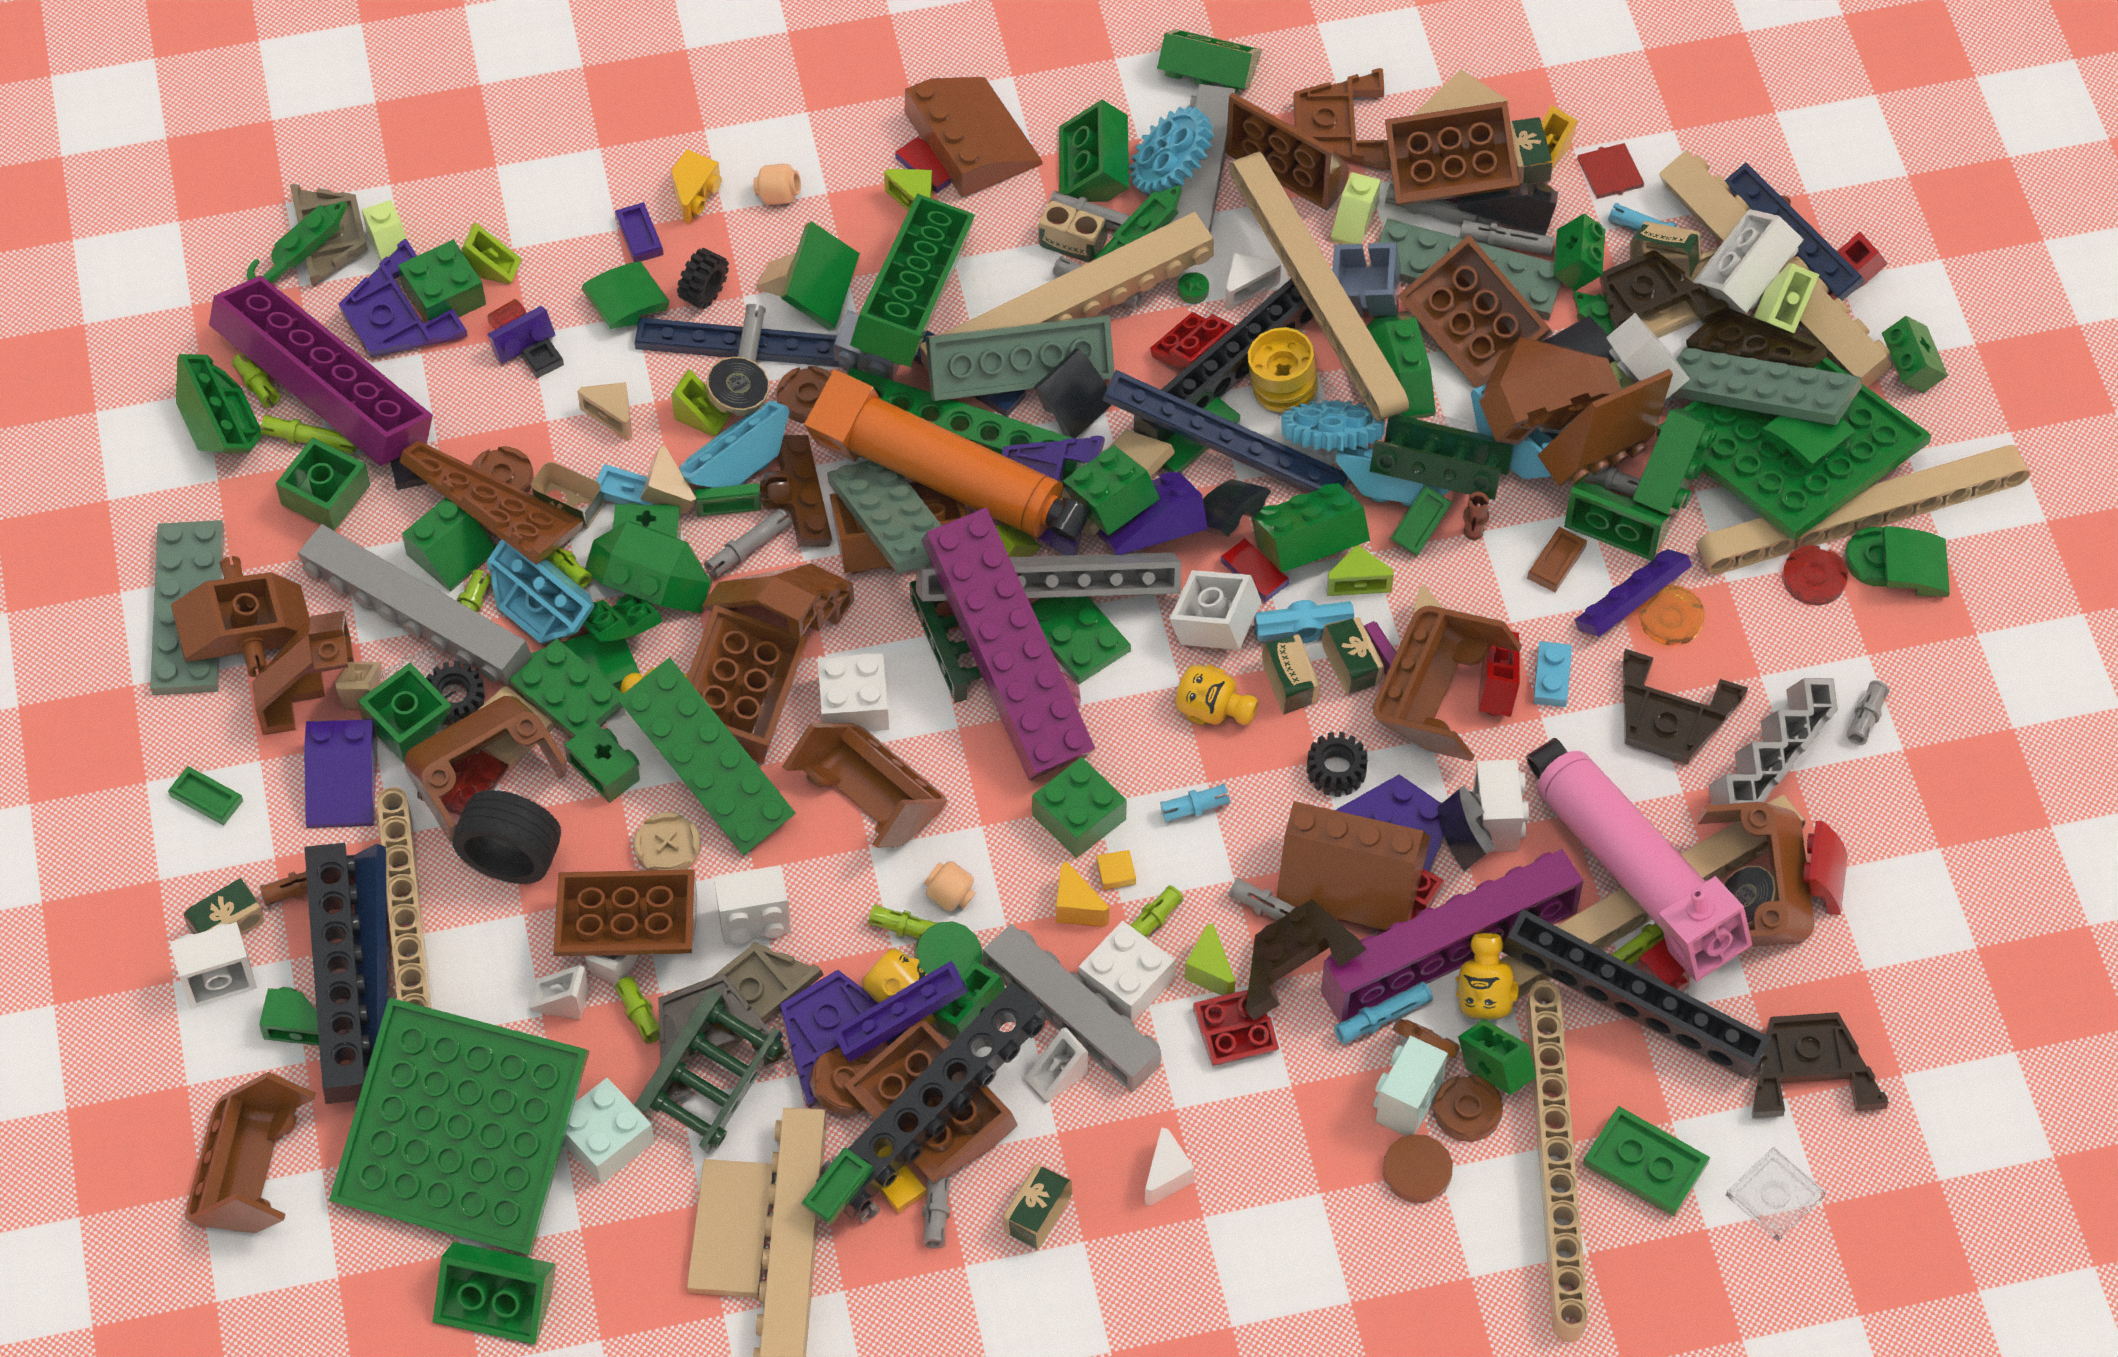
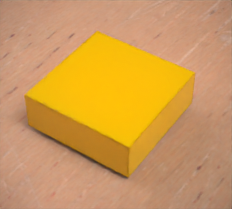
[1096,850,1136,890]

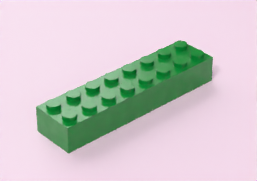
[850,193,975,367]

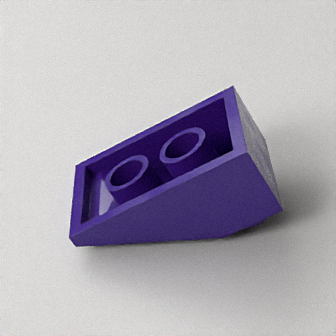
[1096,472,1208,555]
[304,719,378,828]

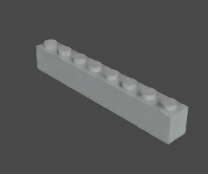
[298,524,532,686]
[916,552,1181,601]

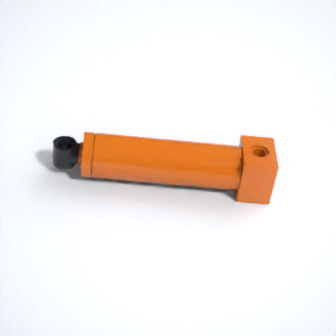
[804,369,1091,542]

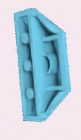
[1471,384,1560,479]
[679,400,790,488]
[1336,446,1451,507]
[487,539,595,645]

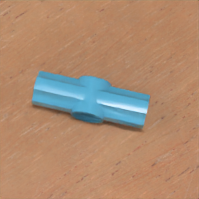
[1254,600,1355,643]

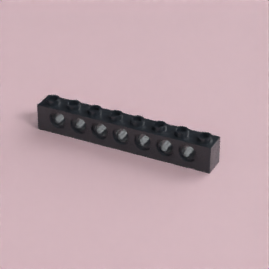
[1134,279,1314,442]
[304,842,371,1104]
[1501,909,1770,1079]
[816,981,1047,1219]

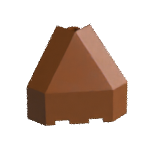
[1479,337,1621,445]
[702,563,854,638]
[252,611,354,735]

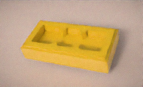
[878,1146,927,1214]

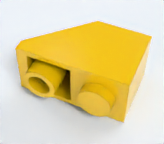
[671,149,722,224]

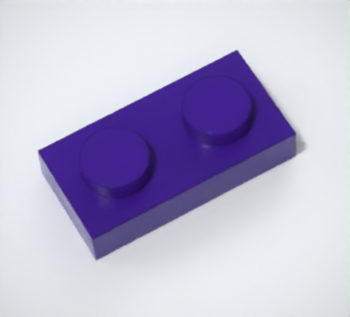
[487,306,556,364]

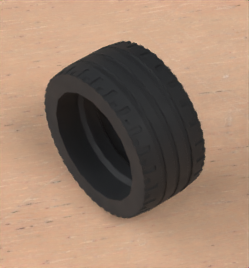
[452,790,561,884]

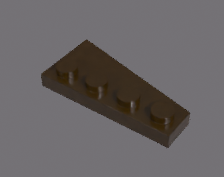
[1686,308,1827,368]

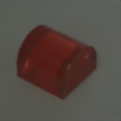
[487,299,527,330]

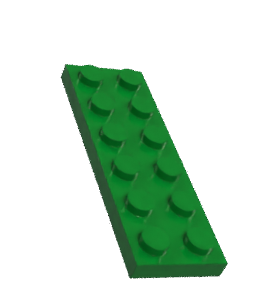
[617,657,796,856]

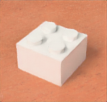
[1606,313,1690,400]
[1170,570,1261,650]
[818,653,889,731]
[1472,759,1529,852]
[714,865,791,944]
[1078,920,1175,1022]
[170,922,257,1008]

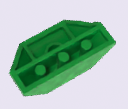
[1366,311,1436,419]
[176,354,263,453]
[585,521,712,613]

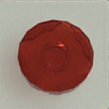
[1782,545,1848,606]

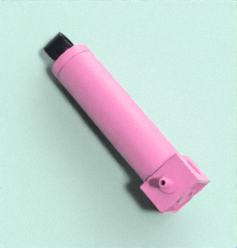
[1526,738,1752,982]

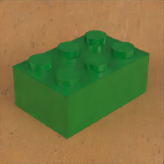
[1632,408,1717,515]
[1251,483,1370,573]

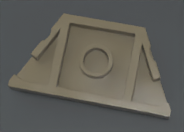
[290,184,368,285]
[712,942,824,1052]

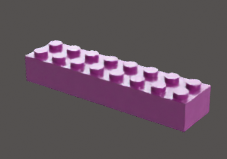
[209,275,433,466]
[921,507,1096,780]
[1321,849,1583,1023]

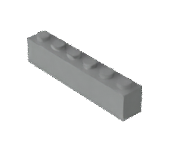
[1169,84,1235,234]
[983,924,1161,1093]

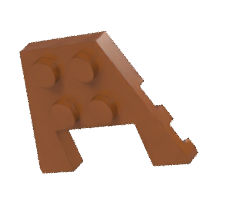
[1293,68,1390,169]

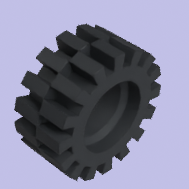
[677,248,729,309]
[426,661,485,725]
[1307,732,1368,797]

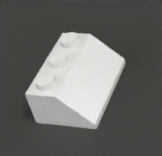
[1693,209,1804,313]

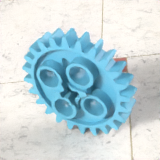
[1129,106,1214,196]
[1281,399,1385,451]

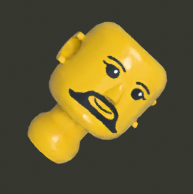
[1175,664,1259,726]
[1455,933,1519,1020]
[862,949,935,1025]

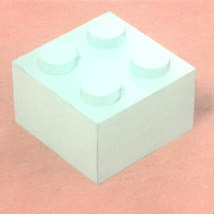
[1373,1035,1448,1136]
[563,1078,655,1184]

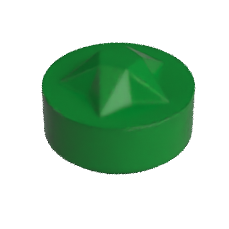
[1178,272,1209,304]

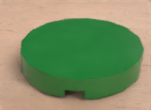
[1844,527,1886,586]
[914,921,983,975]

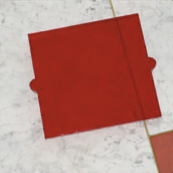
[1577,143,1644,199]

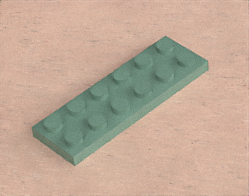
[1370,218,1562,321]
[925,315,1114,401]
[1670,348,1862,425]
[827,460,942,574]
[150,520,224,695]

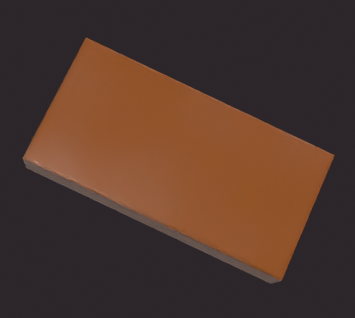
[1527,527,1587,593]

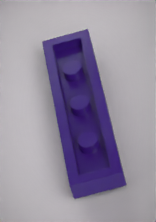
[1574,549,1692,637]
[833,960,969,1062]

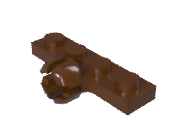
[760,435,832,547]

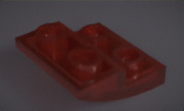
[417,750,509,816]

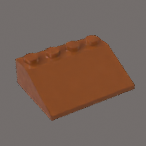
[904,77,1042,197]
[1226,93,1349,211]
[1385,101,1520,206]
[1397,235,1554,388]
[1537,369,1673,486]
[829,482,967,573]
[687,605,808,764]
[1277,801,1431,931]
[553,869,697,956]
[844,1019,1018,1184]

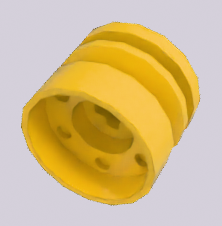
[1248,327,1318,413]

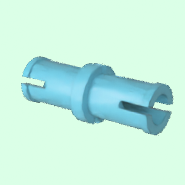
[1160,783,1230,823]

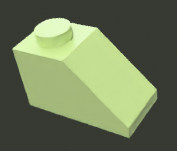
[1330,172,1381,244]
[362,200,408,262]
[1754,263,1819,333]

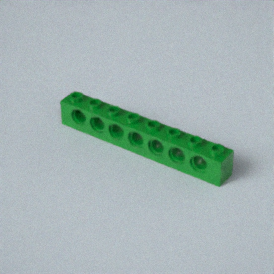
[847,367,1085,488]

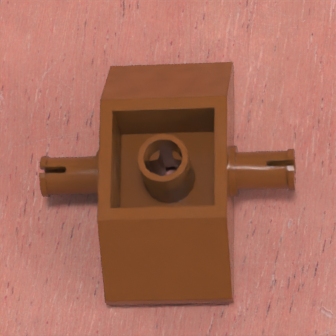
[171,556,310,677]

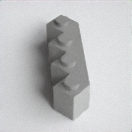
[1709,678,1838,805]

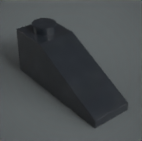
[1457,182,1558,236]

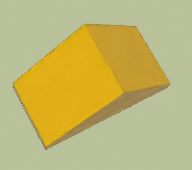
[1533,105,1578,169]
[1056,861,1109,927]

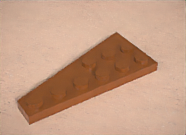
[400,441,584,565]

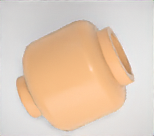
[753,163,801,205]
[924,861,975,912]

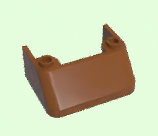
[1373,606,1522,761]
[405,696,567,842]
[782,723,947,848]
[1697,802,1814,947]
[185,1072,316,1233]

